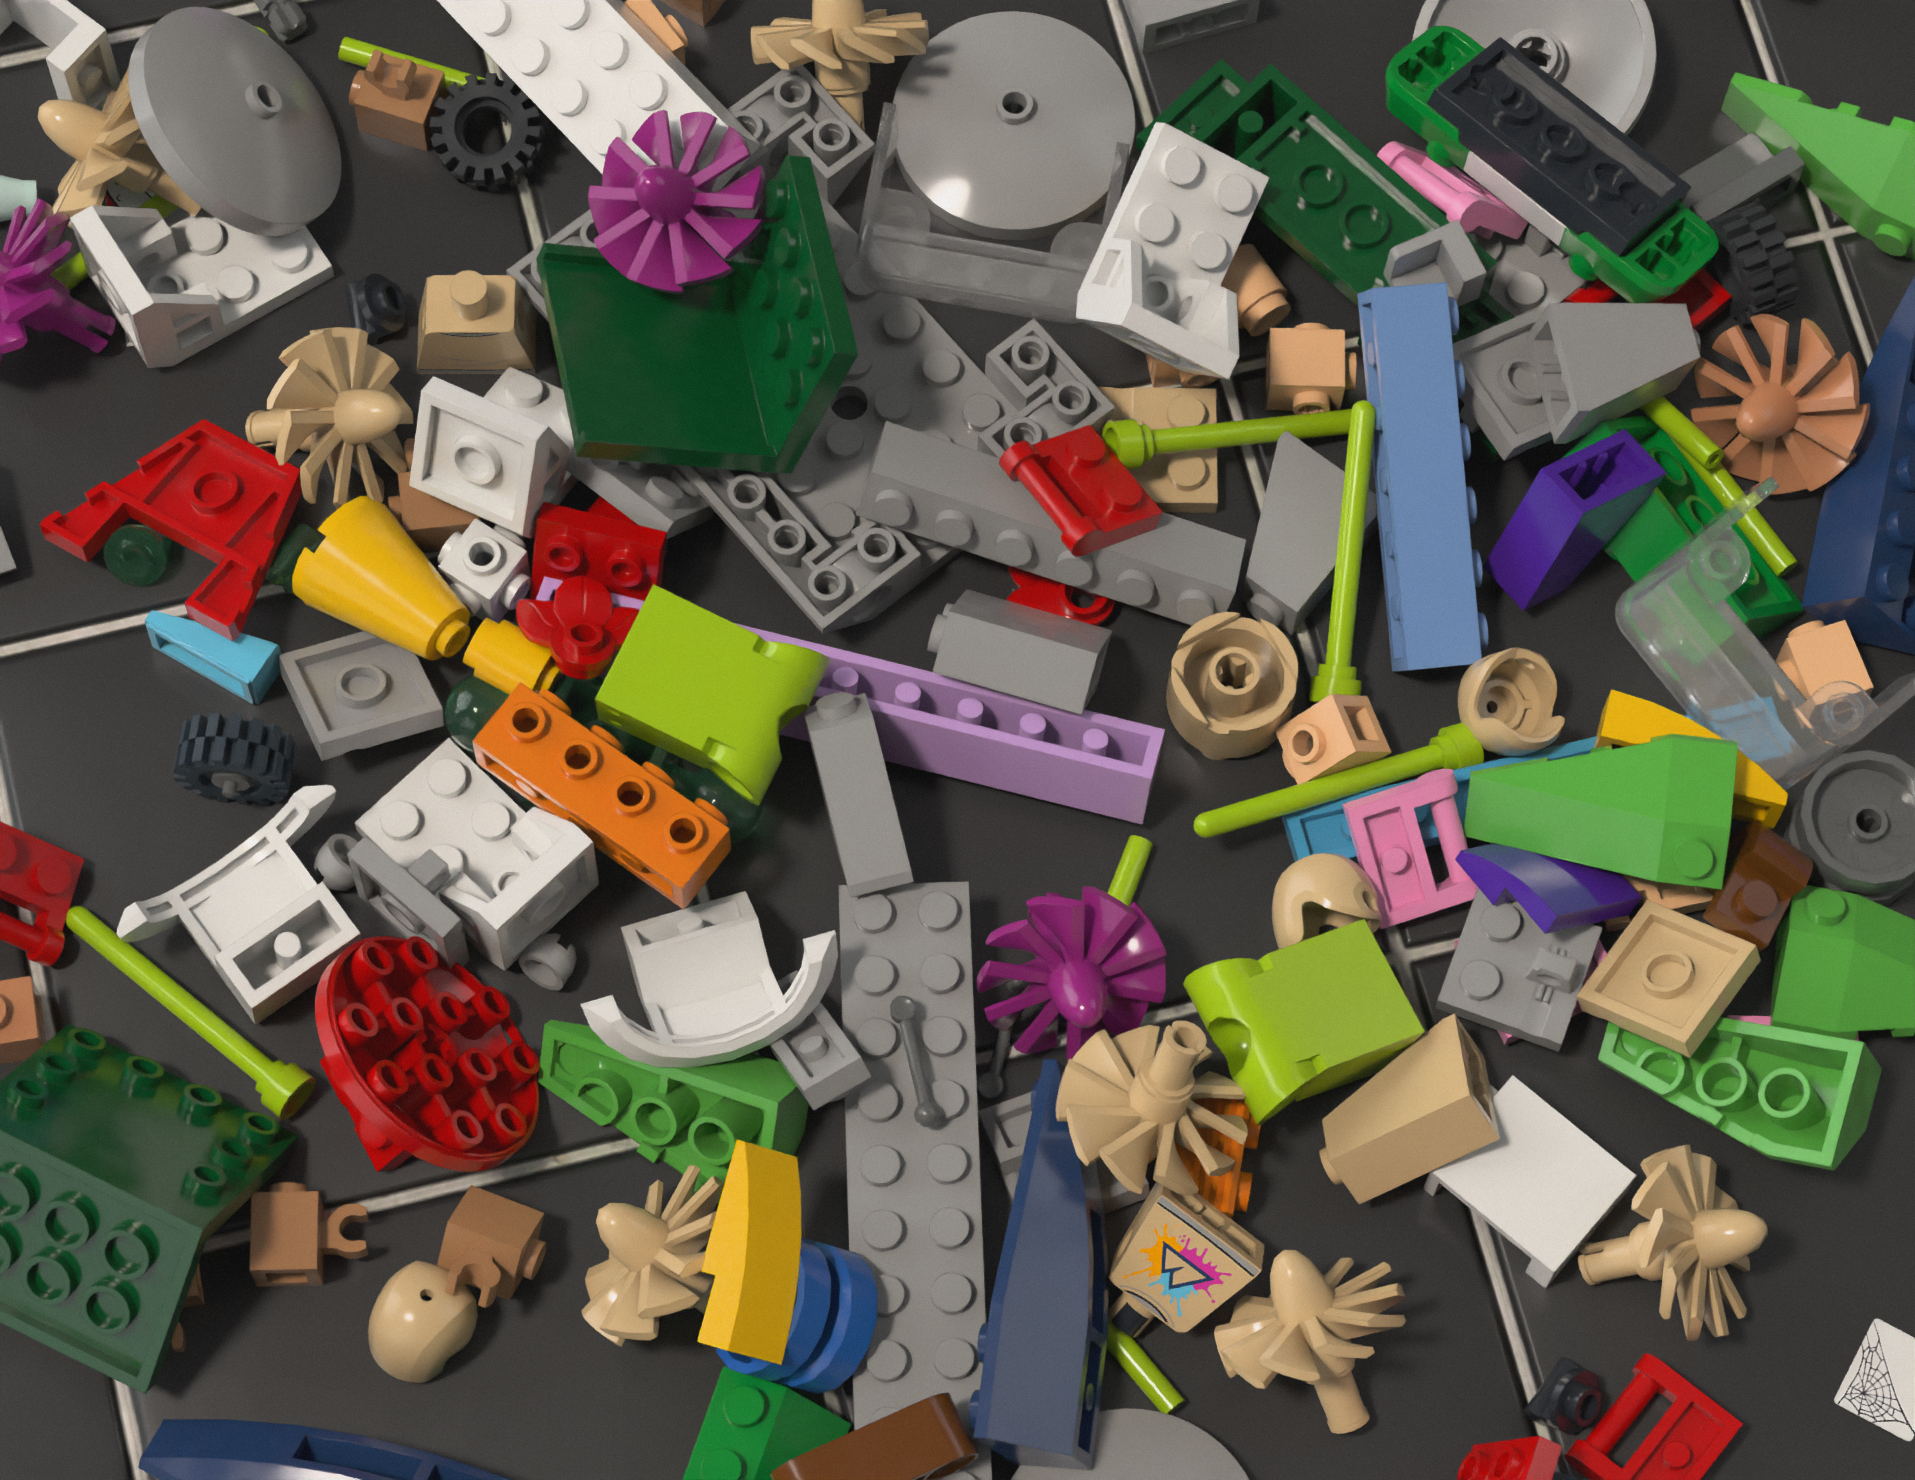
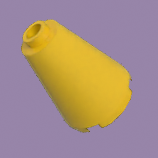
[292,496,470,661]

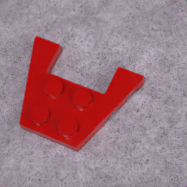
[39,419,302,642]

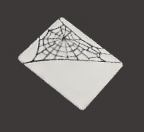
[1834,1319,1915,1441]

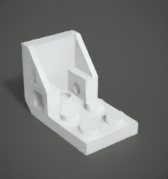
[1076,122,1269,379]
[70,206,334,368]
[409,366,579,539]
[355,738,599,970]

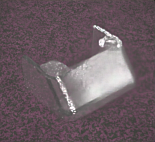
[855,102,1130,324]
[1615,476,1915,790]

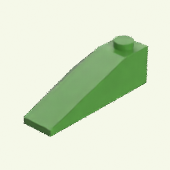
[1721,72,1915,261]
[1464,734,1738,890]
[1770,885,1915,1040]
[1598,1017,1882,1171]
[538,1019,809,1204]

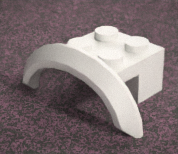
[116,785,361,1025]
[581,891,838,1068]

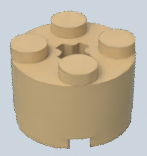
[1166,612,1298,761]

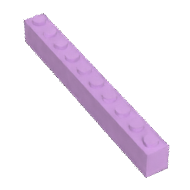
[536,576,1165,824]

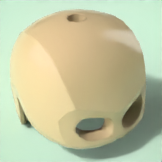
[1457,648,1565,756]
[1272,853,1382,949]
[368,1261,478,1383]

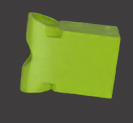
[595,584,831,806]
[1183,919,1425,1126]

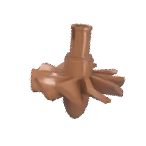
[1691,314,1870,495]

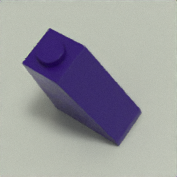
[1483,429,1666,611]

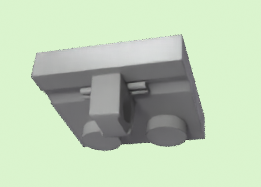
[1466,222,1597,317]
[1453,308,1553,461]
[565,446,715,539]
[278,631,444,761]
[347,836,470,970]
[1435,888,1602,1052]

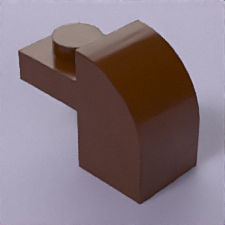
[1702,821,1813,952]

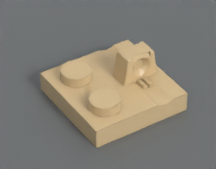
[1097,387,1218,513]
[1576,899,1761,1058]

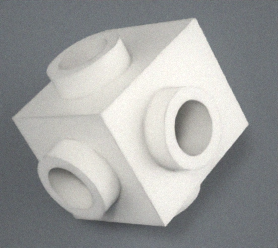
[437,518,531,623]

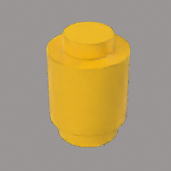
[463,618,562,695]

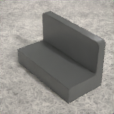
[1679,133,1805,222]

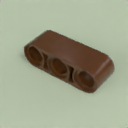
[770,1392,979,1480]

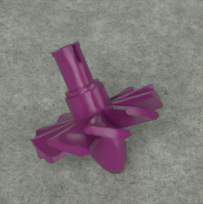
[588,110,765,294]
[0,198,115,364]
[976,886,1167,1061]

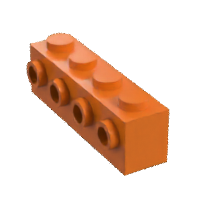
[472,682,731,910]

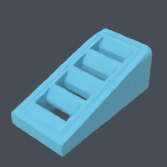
[145,610,281,705]

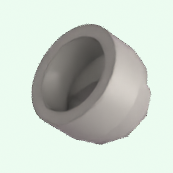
[314,834,358,891]
[519,933,577,990]

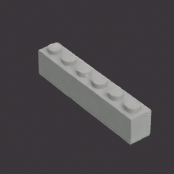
[856,421,1246,625]

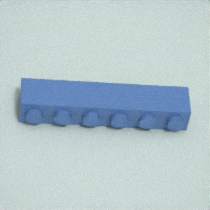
[1357,282,1488,672]

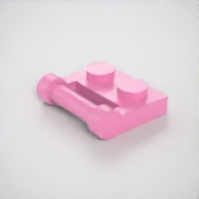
[1377,141,1528,240]
[1342,769,1478,929]

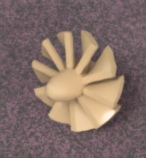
[751,0,929,133]
[38,67,202,229]
[245,327,413,509]
[1055,1020,1248,1196]
[1578,1145,1768,1341]
[581,1165,725,1347]
[1214,1250,1406,1434]

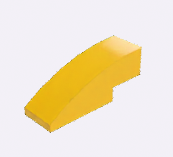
[1594,689,1788,829]
[697,1140,802,1365]

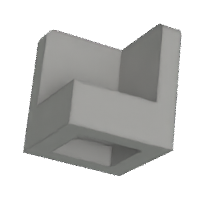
[1383,220,1487,307]

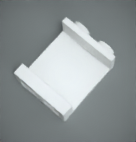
[0,0,121,110]
[1423,1075,1636,1289]

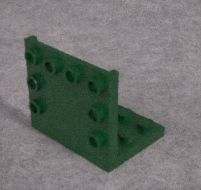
[536,155,859,474]
[0,1024,299,1394]

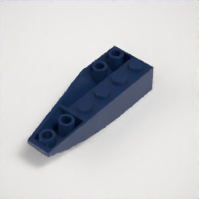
[1801,276,1915,655]
[969,1059,1109,1470]
[138,1419,511,1480]

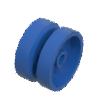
[716,1237,878,1394]

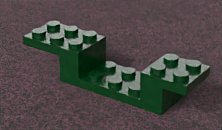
[1136,59,1515,464]

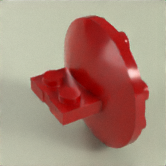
[315,936,540,1172]

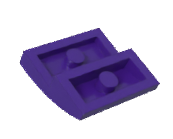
[1455,843,1642,934]

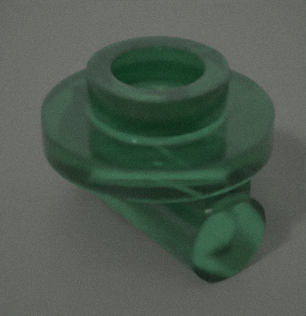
[104,524,175,586]
[265,524,323,595]

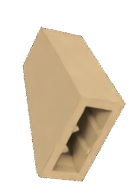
[1319,1013,1500,1204]

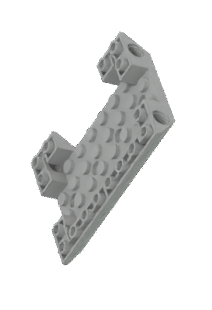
[506,65,1115,634]

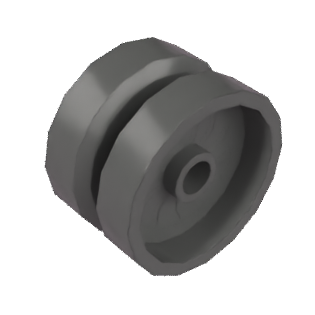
[1784,750,1915,907]

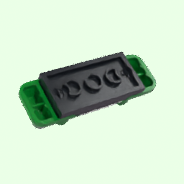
[1386,26,1719,303]

